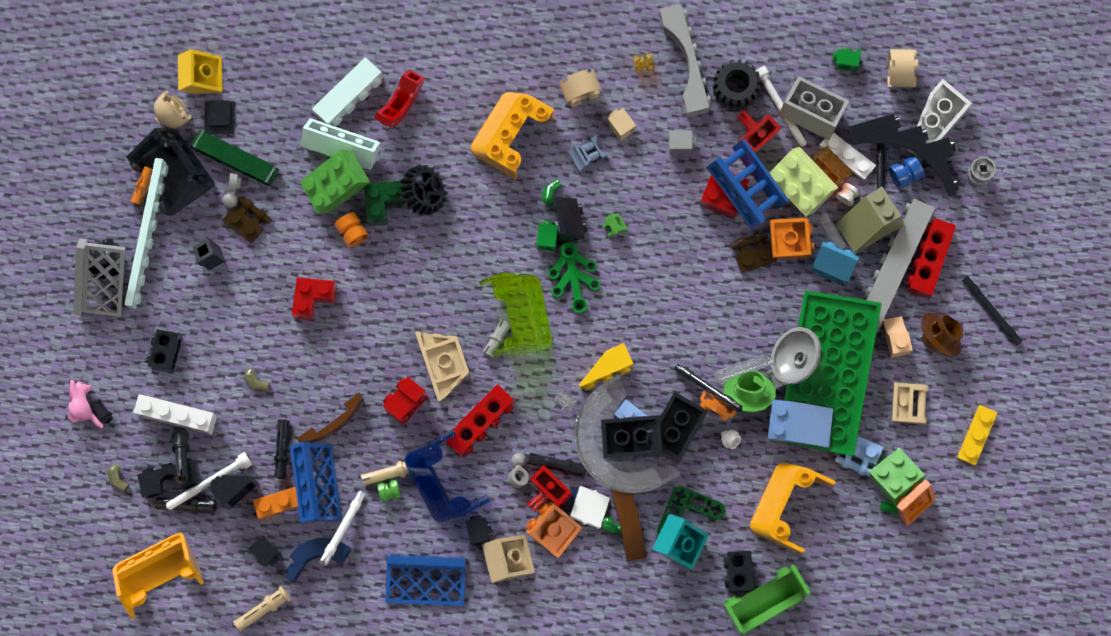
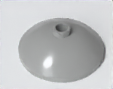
[771,327,821,384]

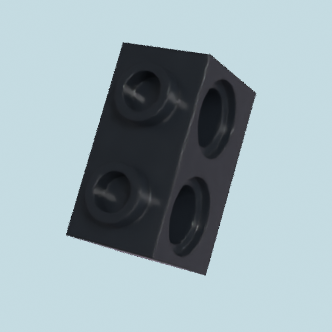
[146,329,182,374]
[723,551,754,593]

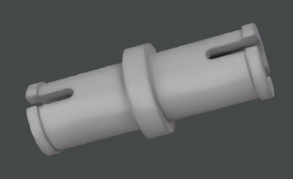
[482,320,511,359]

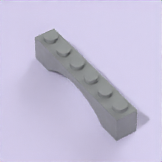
[659,4,712,118]

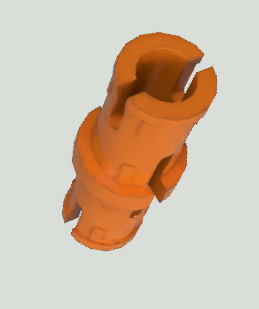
[130,166,153,206]

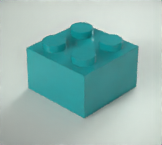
[652,514,709,570]

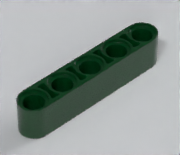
[190,130,280,187]

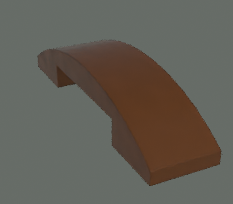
[297,392,363,443]
[609,481,646,562]

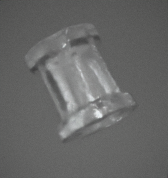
[553,389,579,414]

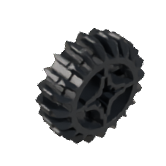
[399,165,448,216]

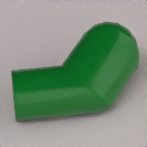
[541,179,562,206]

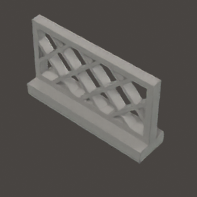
[73,239,125,317]

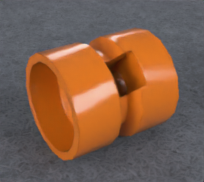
[334,212,369,248]

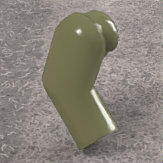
[244,369,269,391]
[107,464,129,493]

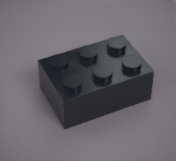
[660,392,708,464]

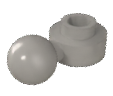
[222,173,241,208]
[508,453,529,488]

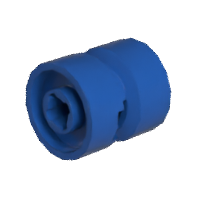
[889,155,925,189]

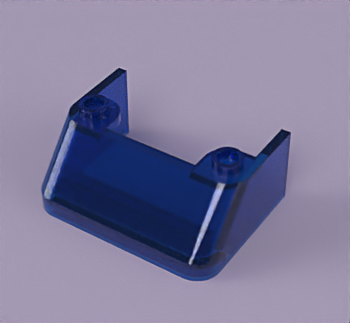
[404,429,490,522]

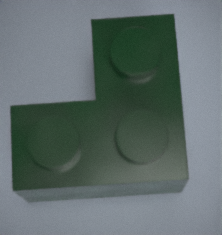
[364,181,405,227]

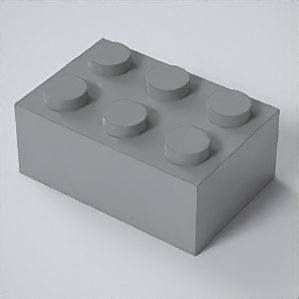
[779,76,849,140]

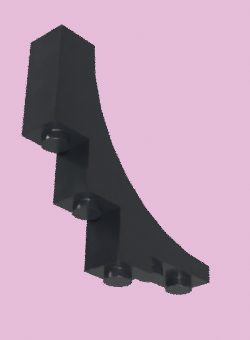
[849,113,959,197]

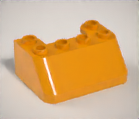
[471,92,555,180]

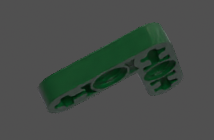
[657,486,726,536]

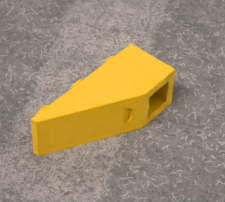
[579,343,633,391]

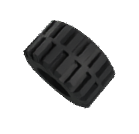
[713,59,761,111]

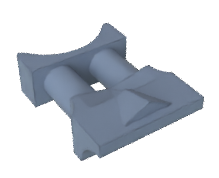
[568,135,608,172]

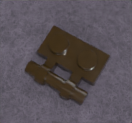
[222,196,272,244]
[730,231,777,274]

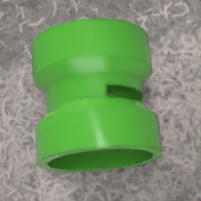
[378,479,401,503]

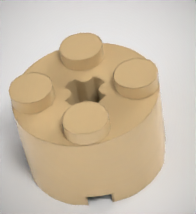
[887,49,918,87]
[559,69,602,108]

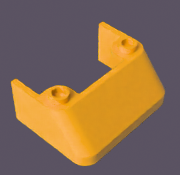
[750,463,836,556]
[113,533,204,620]

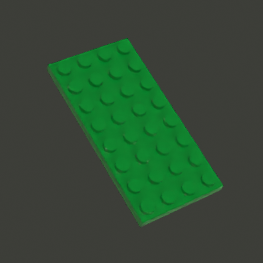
[776,290,882,456]

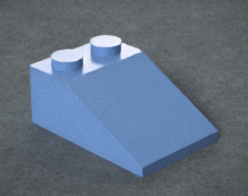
[768,400,833,447]

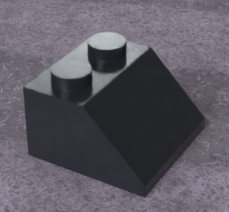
[554,197,587,243]
[208,475,259,510]

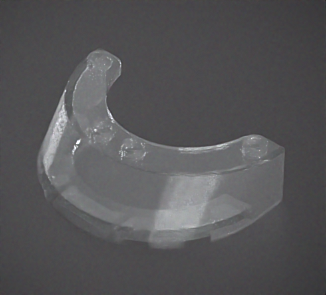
[574,374,681,493]

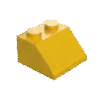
[178,49,222,94]

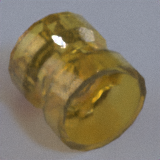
[633,52,654,74]

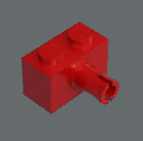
[736,110,782,153]
[527,465,572,513]

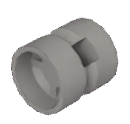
[967,157,996,187]

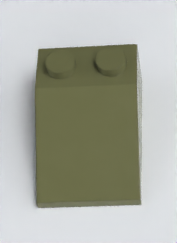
[836,187,905,253]

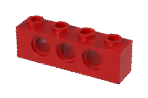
[906,217,956,299]
[443,384,515,457]

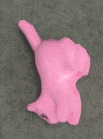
[68,380,104,428]

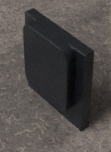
[204,100,235,135]

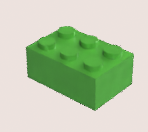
[300,150,370,214]

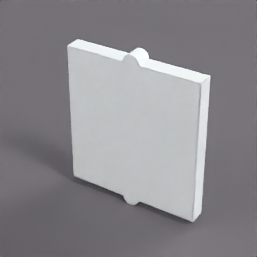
[570,486,610,529]

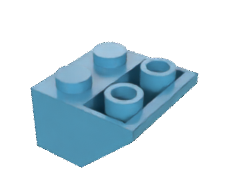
[811,242,859,286]

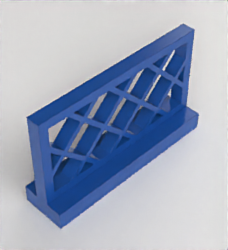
[290,441,342,523]
[385,554,467,606]

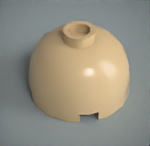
[154,91,191,129]

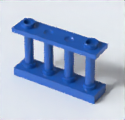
[706,139,789,229]

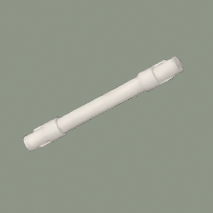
[320,491,366,565]

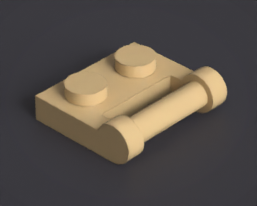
[891,382,928,425]

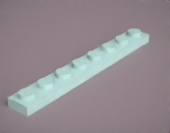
[124,158,168,309]

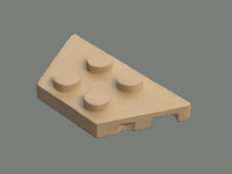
[415,331,470,402]

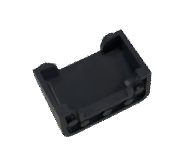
[126,128,215,216]

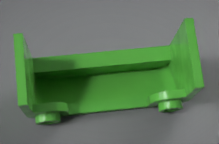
[723,565,811,636]

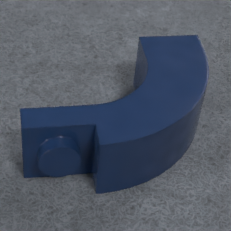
[285,538,352,583]

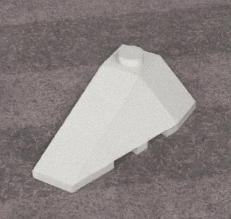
[907,79,973,161]

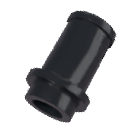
[90,399,113,424]

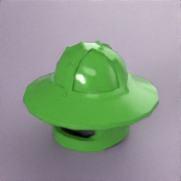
[724,370,776,413]

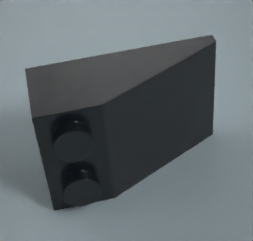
[601,415,663,462]

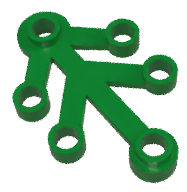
[548,242,600,314]

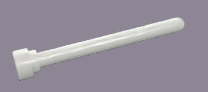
[755,66,806,147]
[166,452,252,510]

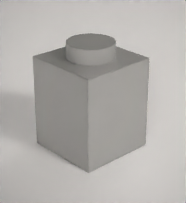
[669,131,696,154]

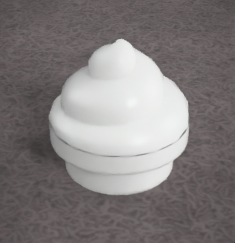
[721,430,741,449]

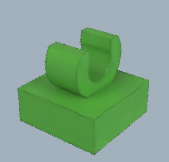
[602,213,628,236]

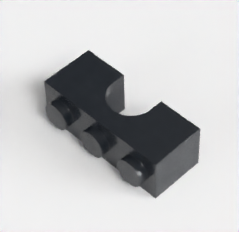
[137,458,202,499]

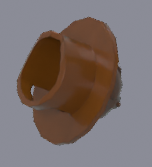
[921,313,963,357]

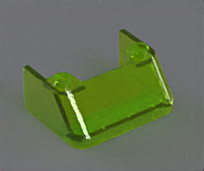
[479,272,552,356]

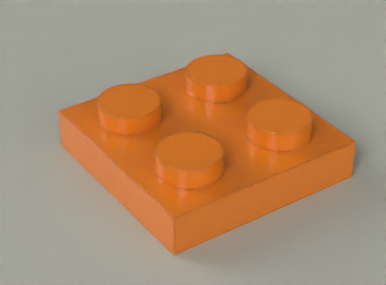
[897,480,935,526]

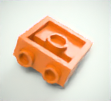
[769,218,814,259]
[526,502,582,558]

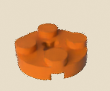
[700,390,737,420]

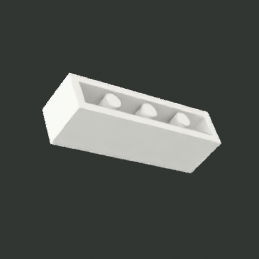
[133,394,217,435]

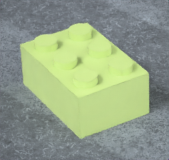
[770,147,838,216]

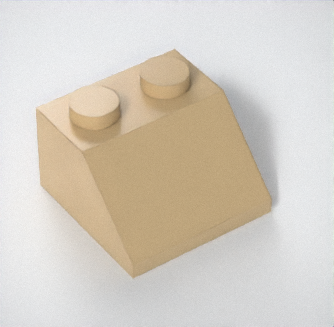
[482,535,535,583]

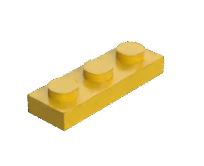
[957,405,998,466]

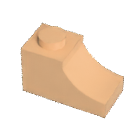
[883,316,913,358]

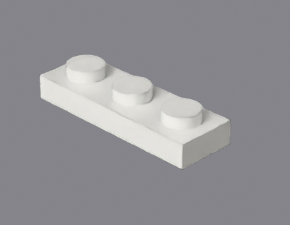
[819,133,876,181]

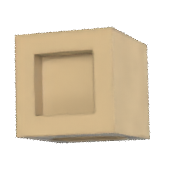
[608,108,636,141]

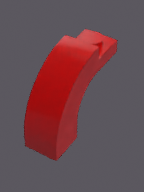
[374,69,425,127]

